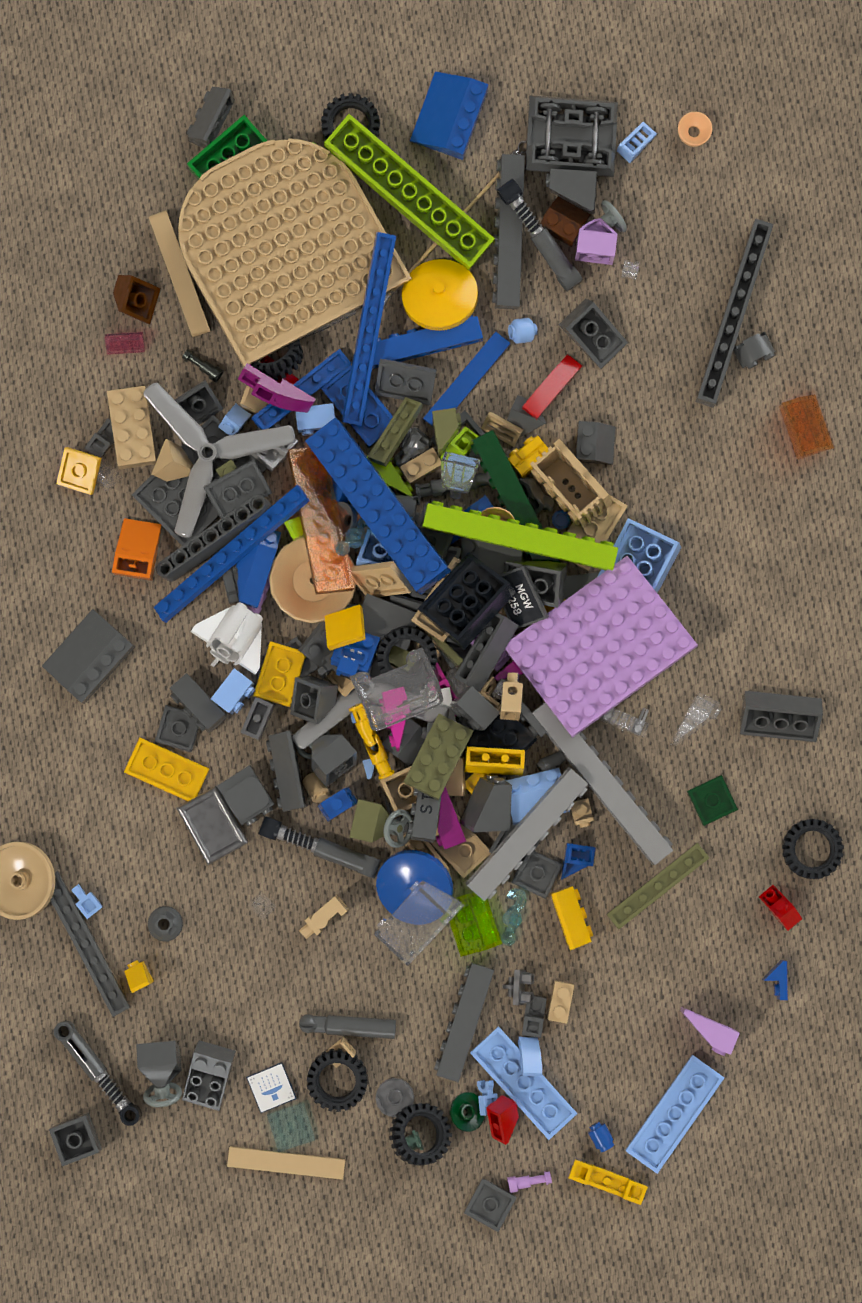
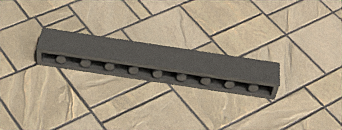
[695,219,774,408]

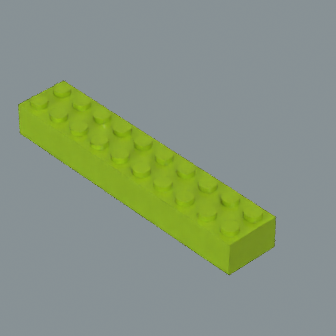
[324,114,495,270]
[421,501,618,571]

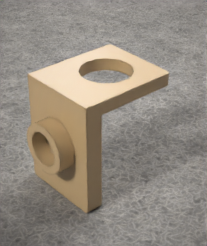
[479,676,501,715]
[326,1036,356,1068]

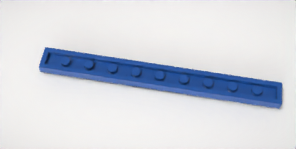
[342,232,396,426]
[154,485,310,623]

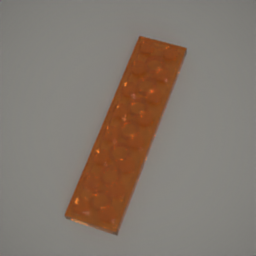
[287,448,354,595]

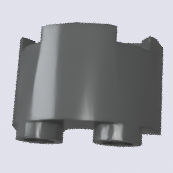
[733,332,775,369]

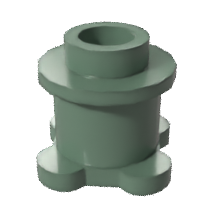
[405,1130,424,1150]

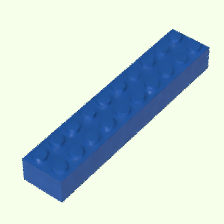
[305,417,451,594]

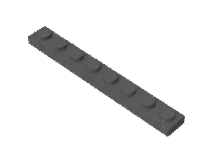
[51,871,131,1017]

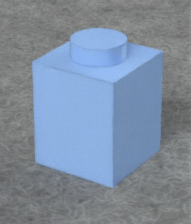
[218,404,251,435]

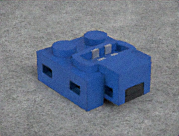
[331,633,380,681]

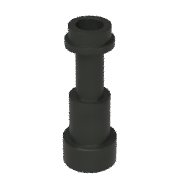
[182,349,224,383]

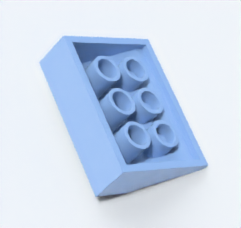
[597,518,682,593]

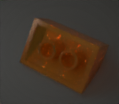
[779,394,834,460]

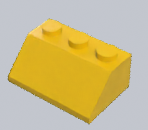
[550,886,593,950]

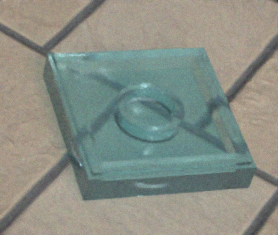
[267,1102,316,1152]

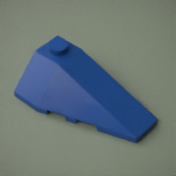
[236,530,281,608]

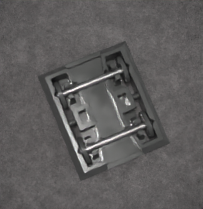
[525,95,618,177]

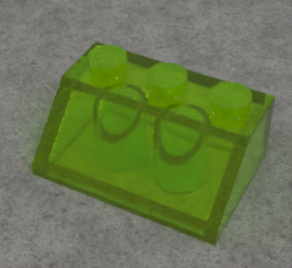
[446,892,502,957]

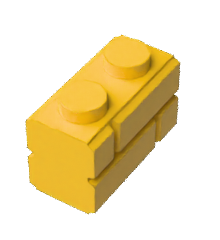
[508,435,548,478]

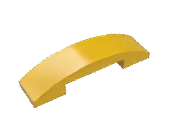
[568,1159,648,1205]

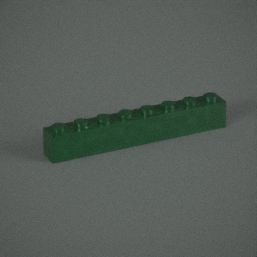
[471,430,561,563]

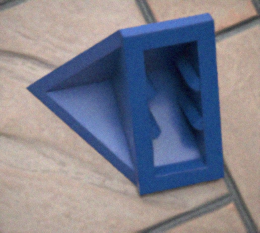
[561,843,596,880]

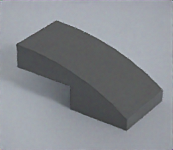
[85,418,114,458]
[522,995,547,1038]

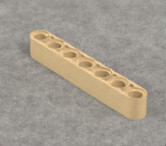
[149,210,211,338]

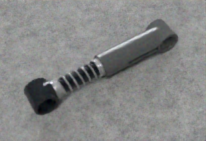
[496,179,583,292]
[258,816,381,879]
[54,1021,142,1126]

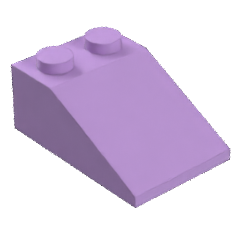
[680,1007,740,1056]

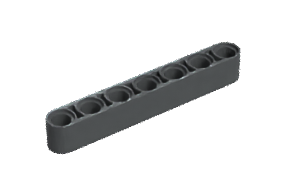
[156,495,272,582]

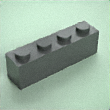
[454,613,519,692]

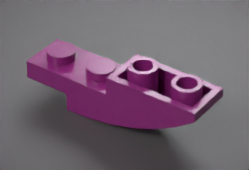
[238,363,316,413]

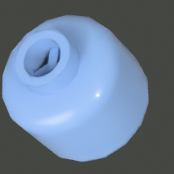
[508,318,537,344]

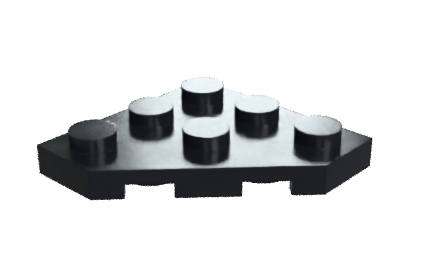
[465,700,538,752]

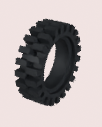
[321,93,380,140]
[250,339,303,381]
[377,626,437,688]
[782,819,844,879]
[307,1048,368,1112]
[389,1103,452,1166]

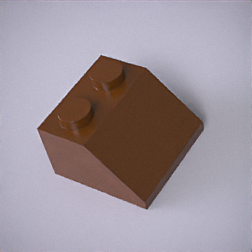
[540,196,591,247]

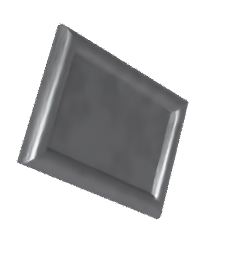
[176,786,248,865]

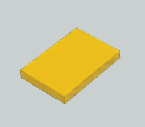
[253,641,306,707]

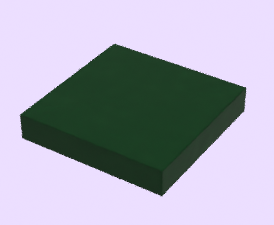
[687,775,738,826]

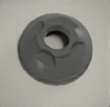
[328,502,358,537]
[148,906,183,941]

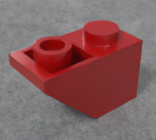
[758,885,802,931]

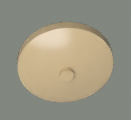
[0,842,55,920]

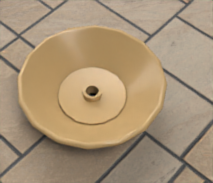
[269,535,356,623]

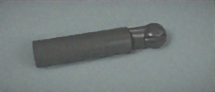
[299,1014,396,1039]

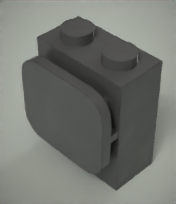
[217,765,275,826]

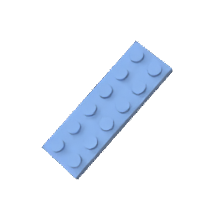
[470,1026,577,1140]
[625,1055,724,1174]

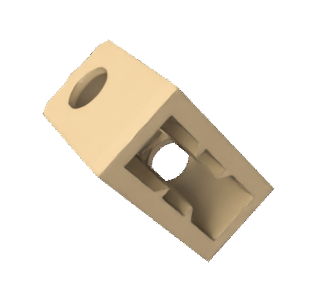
[500,673,523,721]

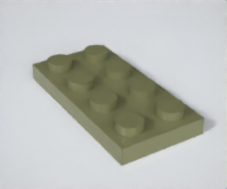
[403,714,473,800]

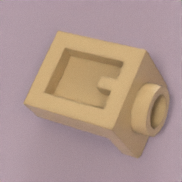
[571,798,595,828]

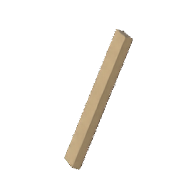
[227,1146,346,1180]

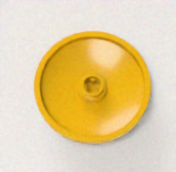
[402,259,478,330]

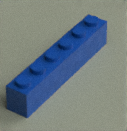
[372,315,483,369]

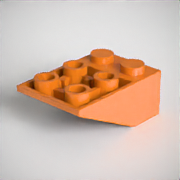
[112,518,162,581]

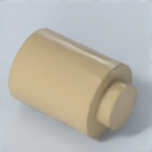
[302,773,329,803]

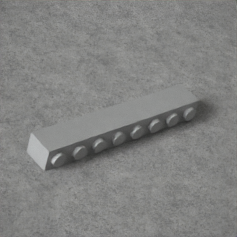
[466,767,588,901]

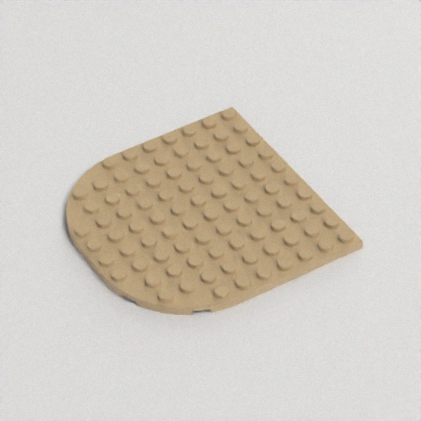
[178,139,411,367]

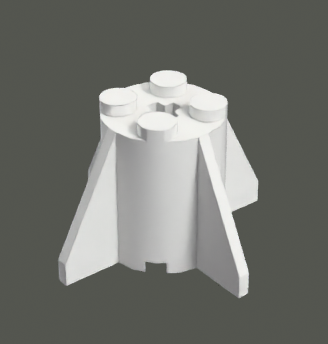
[191,602,263,674]

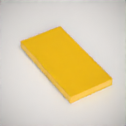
[124,737,210,801]

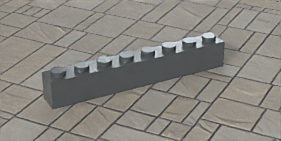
[492,154,525,310]

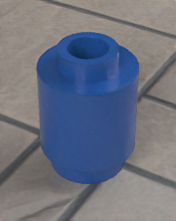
[588,1122,614,1153]

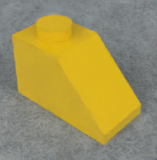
[124,960,154,993]

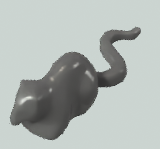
[518,477,555,515]

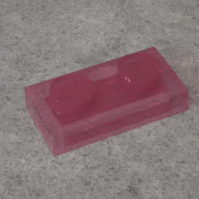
[104,332,145,354]

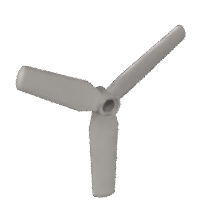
[143,382,295,538]
[292,604,449,749]

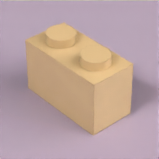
[400,448,443,485]
[547,980,574,1024]

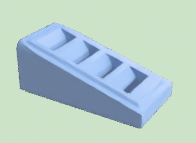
[616,122,657,163]

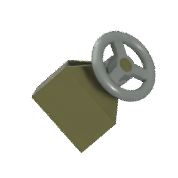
[349,798,413,848]

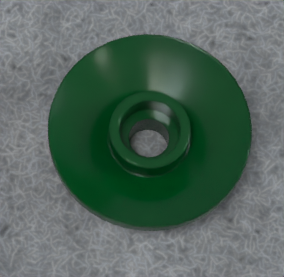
[450,1092,485,1132]

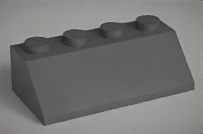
[740,691,823,742]
[266,731,307,812]

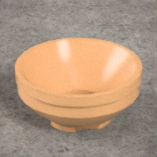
[678,112,712,147]

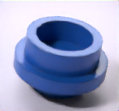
[552,510,571,529]

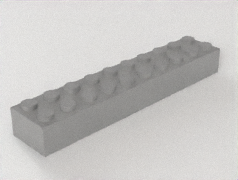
[532,703,673,865]

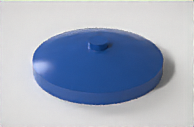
[376,850,453,924]

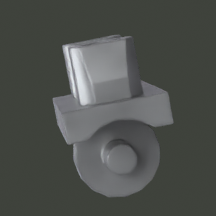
[502,970,535,1005]

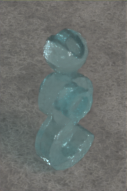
[335,518,367,556]
[501,888,527,946]

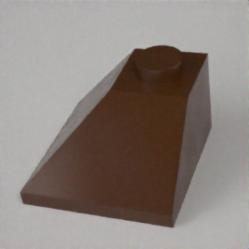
[113,275,161,324]

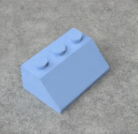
[506,768,570,825]

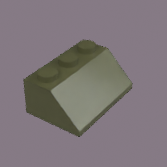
[432,408,462,458]

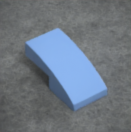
[518,1037,542,1076]

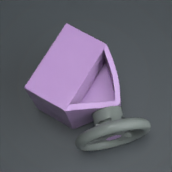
[575,200,627,265]

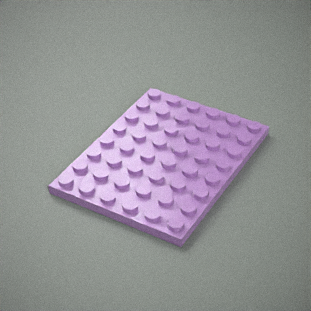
[505,556,698,738]

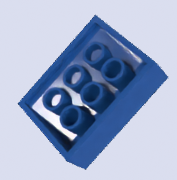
[410,72,489,160]

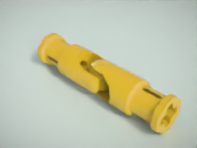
[349,702,395,780]

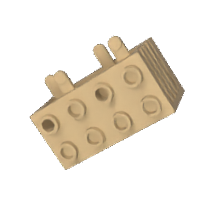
[530,439,613,528]

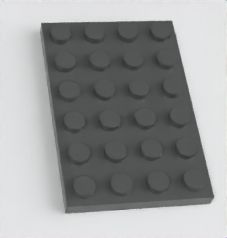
[132,415,267,546]

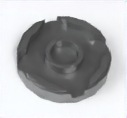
[376,1078,414,1118]

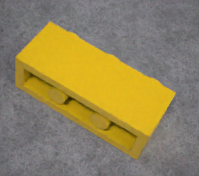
[465,747,525,776]

